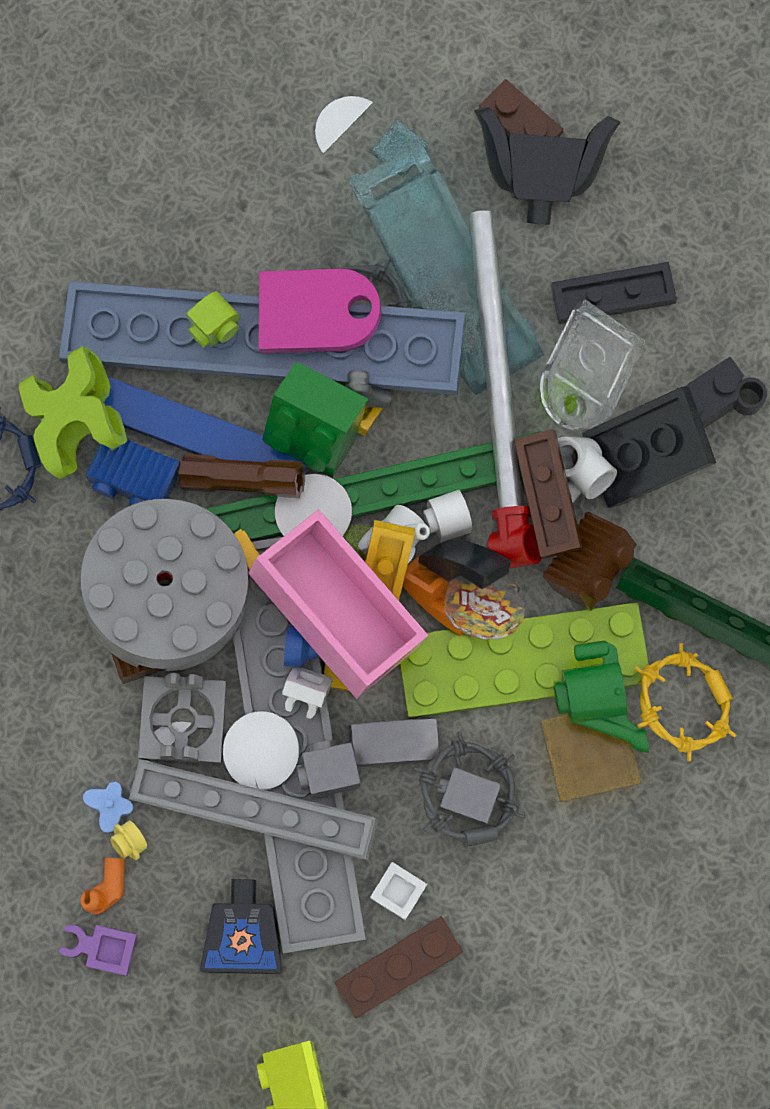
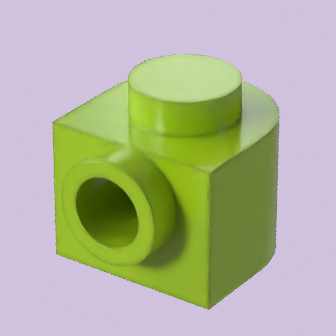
[186,291,240,348]

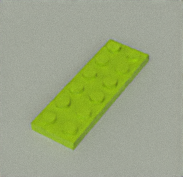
[400,602,649,719]

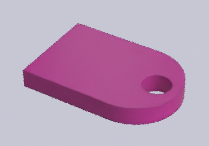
[259,269,382,354]

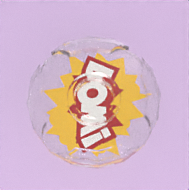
[444,575,527,639]

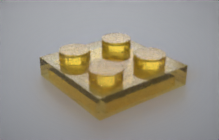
[540,715,641,803]

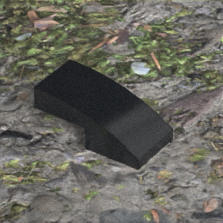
[418,540,511,590]

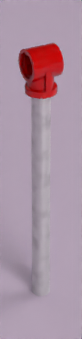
[469,210,542,569]

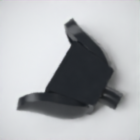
[474,106,621,225]

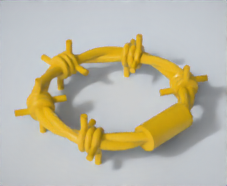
[634,643,736,762]

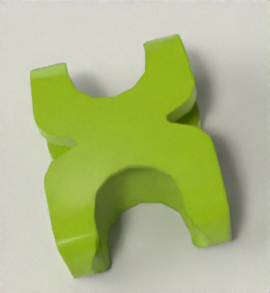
[19,345,127,480]

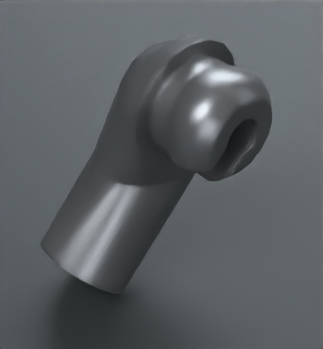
[345,370,391,408]

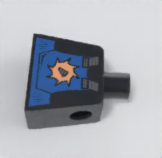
[200,879,282,974]

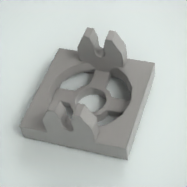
[138,673,227,764]

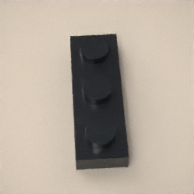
[551,262,677,324]

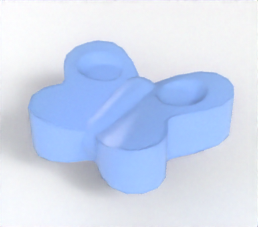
[83,782,134,833]

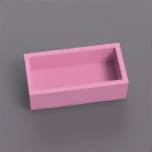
[248,509,429,699]

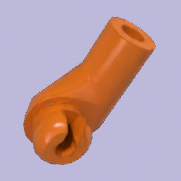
[80,858,125,915]

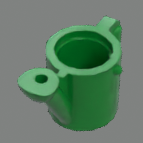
[553,640,649,753]

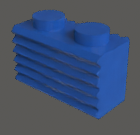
[85,440,180,506]

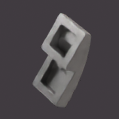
[348,719,440,767]

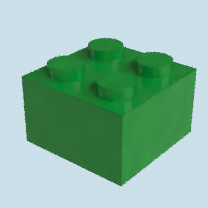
[262,361,368,478]

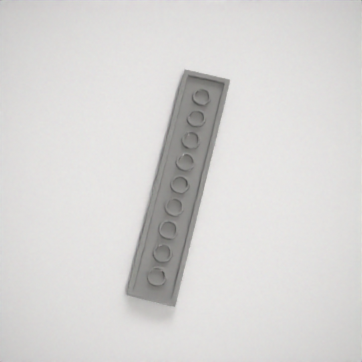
[233,537,366,954]

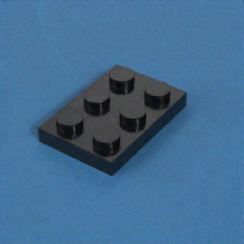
[582,387,716,508]

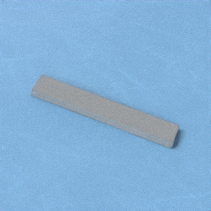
[129,759,378,860]

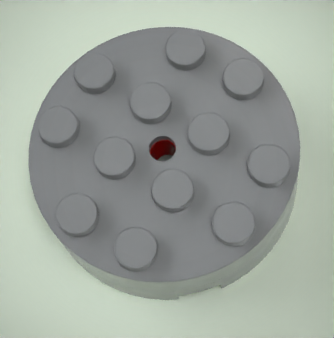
[81,499,248,671]

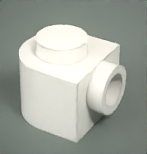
[423,490,472,543]

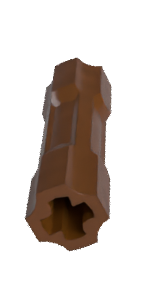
[178,454,305,499]

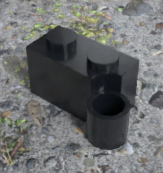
[684,357,767,428]

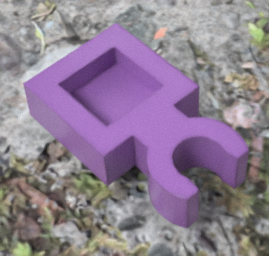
[59,925,138,976]

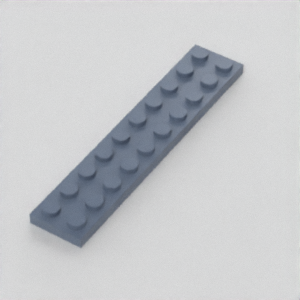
[59,281,466,395]

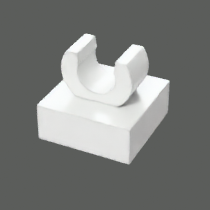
[282,667,333,719]

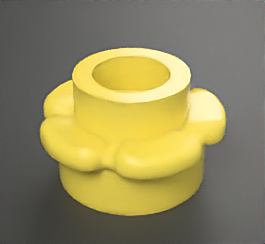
[110,821,147,860]

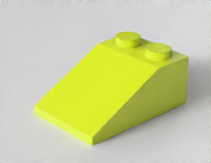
[257,1041,328,1109]

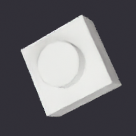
[370,862,427,920]

